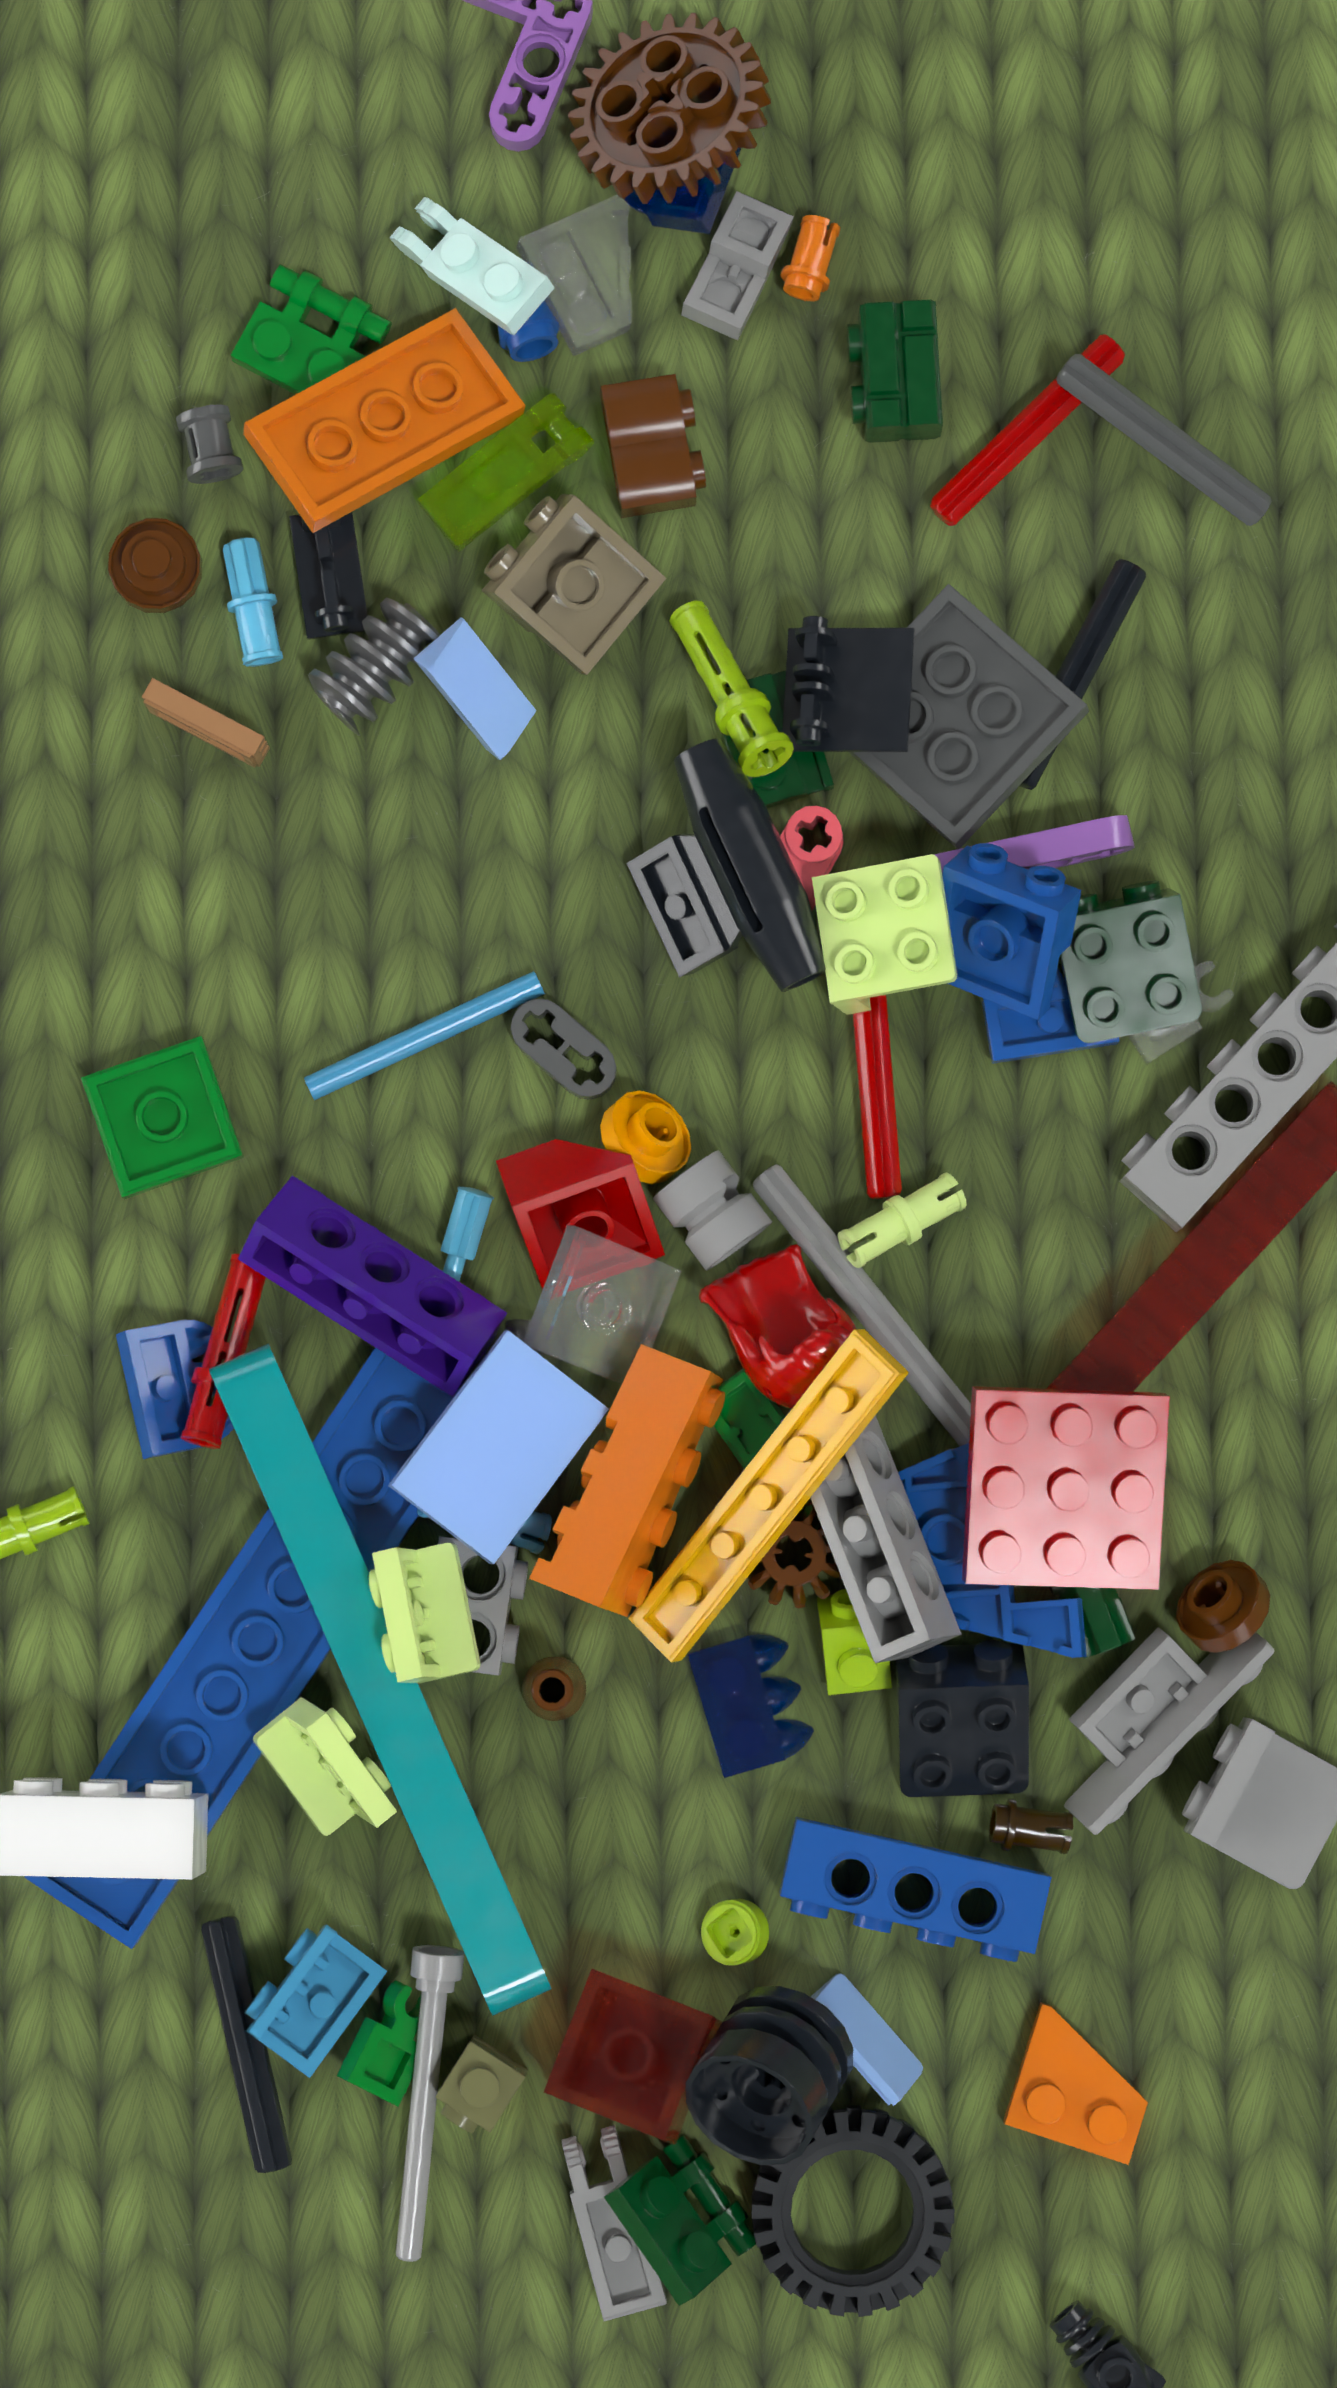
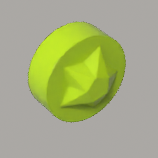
[701,1899,769,1965]

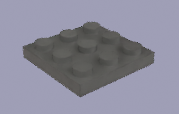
[849,584,1089,849]

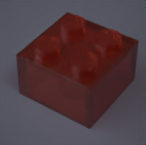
[544,1969,722,2145]

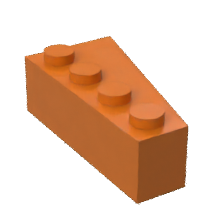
[529,1344,725,1617]

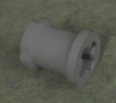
[176,404,243,484]

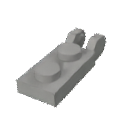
[562,2125,667,2321]

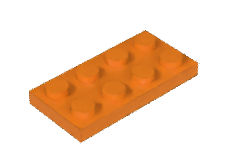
[243,308,526,533]

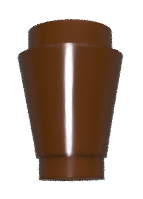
[522,1657,586,1721]

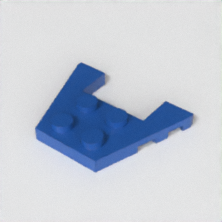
[898,1443,1087,1658]

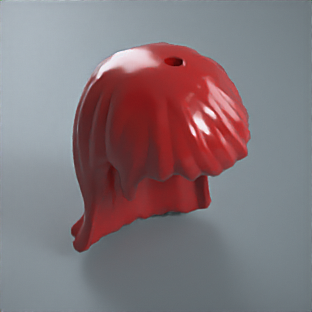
[699,1244,856,1408]

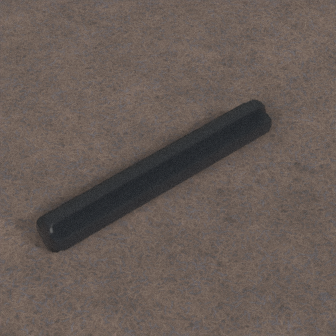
[1019,559,1146,790]
[201,1916,292,2173]

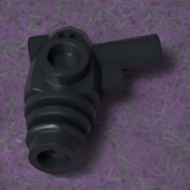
[1049,2300,1166,2388]

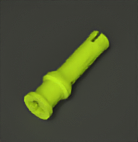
[669,601,794,777]

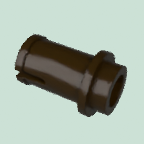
[989,1799,1073,1854]

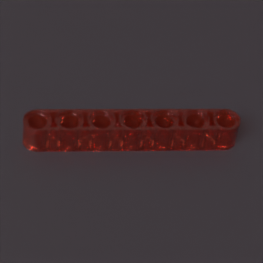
[1046,1081,1337,1392]

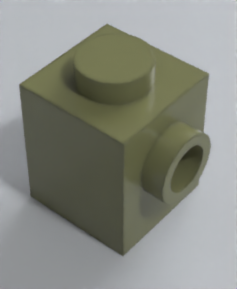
[435,2034,528,2133]

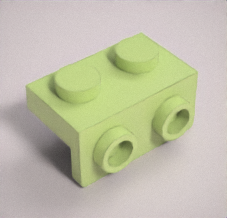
[369,1543,481,1683]
[253,1697,397,1836]

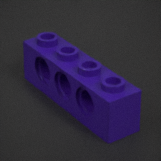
[238,1175,507,1397]

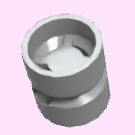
[653,1150,772,1271]

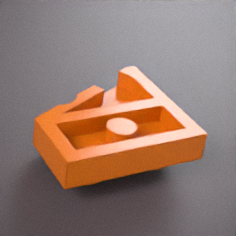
[1003,2002,1148,2165]

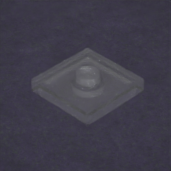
[523,1225,681,1385]

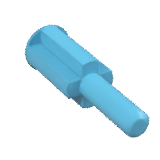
[440,1187,494,1282]

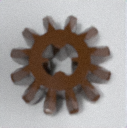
[748,1502,842,1608]

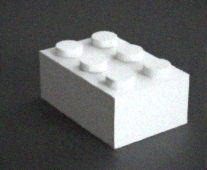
[0,1777,208,1880]

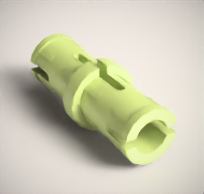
[838,1172,967,1268]

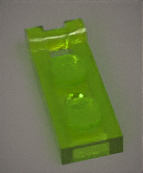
[418,393,595,552]

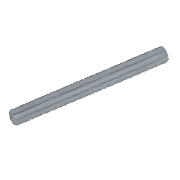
[753,1164,971,1446]

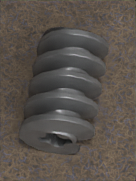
[308,597,440,736]

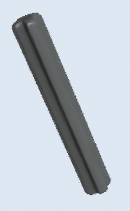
[1056,354,1272,526]

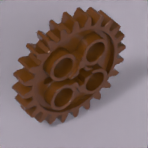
[568,13,771,204]

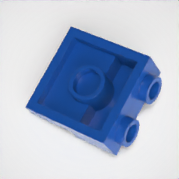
[942,843,1082,1020]

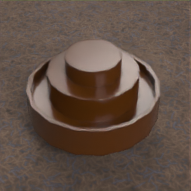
[108,518,202,613]
[1176,1560,1271,1653]

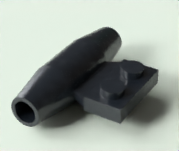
[627,738,826,992]

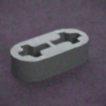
[511,999,617,1100]

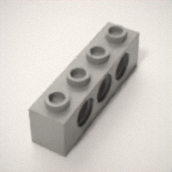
[781,1415,961,1663]

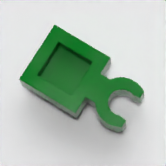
[336,1980,421,2107]

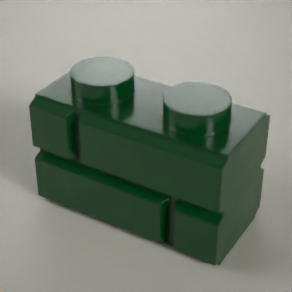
[847,299,943,443]

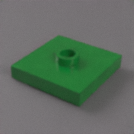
[81,1036,244,1199]

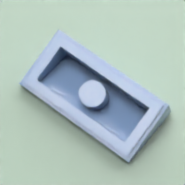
[413,617,536,760]
[811,1973,923,2106]

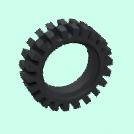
[751,2105,955,2317]

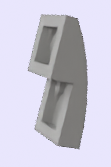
[681,191,794,341]

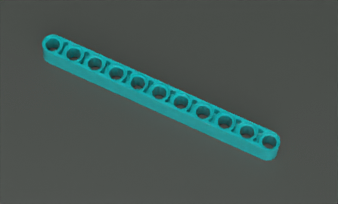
[209,1343,552,2016]

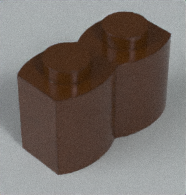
[600,374,706,518]

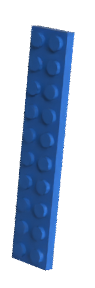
[24,1348,460,1949]

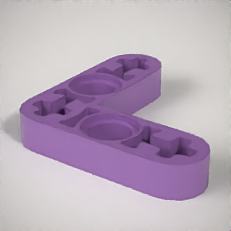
[462,0,593,152]

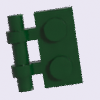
[604,2134,756,2306]

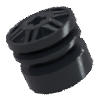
[686,1986,853,2165]

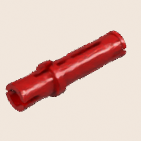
[181,1254,266,1449]

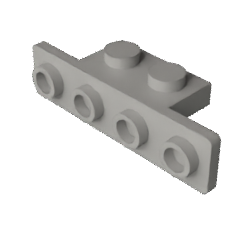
[1064,1627,1274,1835]

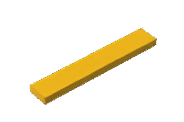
[628,1329,909,1663]

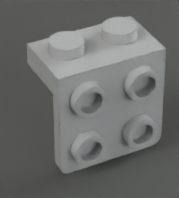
[1182,1717,1337,1889]

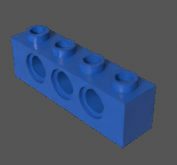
[779,1817,1052,1962]

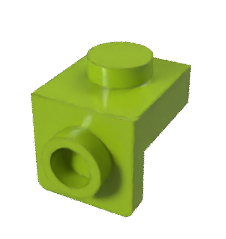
[817,1589,892,1695]

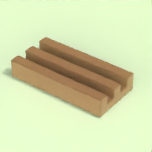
[142,678,270,768]

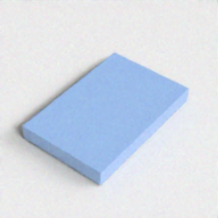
[388,1330,609,1564]

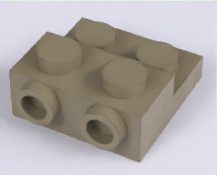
[482,494,667,675]

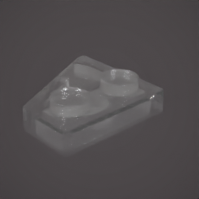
[516,194,632,356]

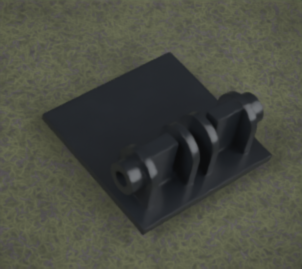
[782,616,915,752]

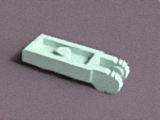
[390,197,555,335]

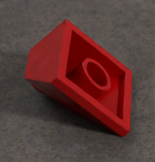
[496,1139,665,1299]

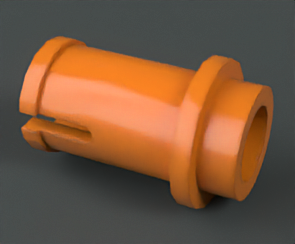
[781,215,841,301]

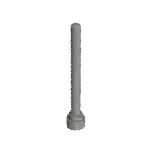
[396,1945,464,2262]

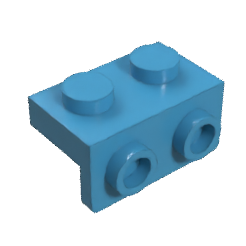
[245,1924,387,2078]

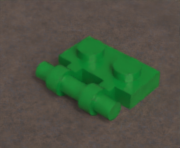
[230,264,392,395]

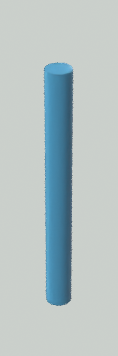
[304,971,545,1100]

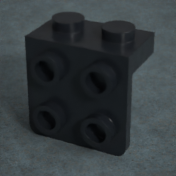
[895,1640,1029,1797]

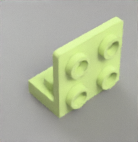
[812,854,957,1015]

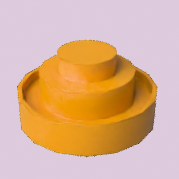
[600,1090,691,1184]

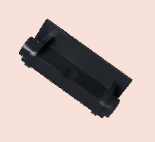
[289,512,368,640]

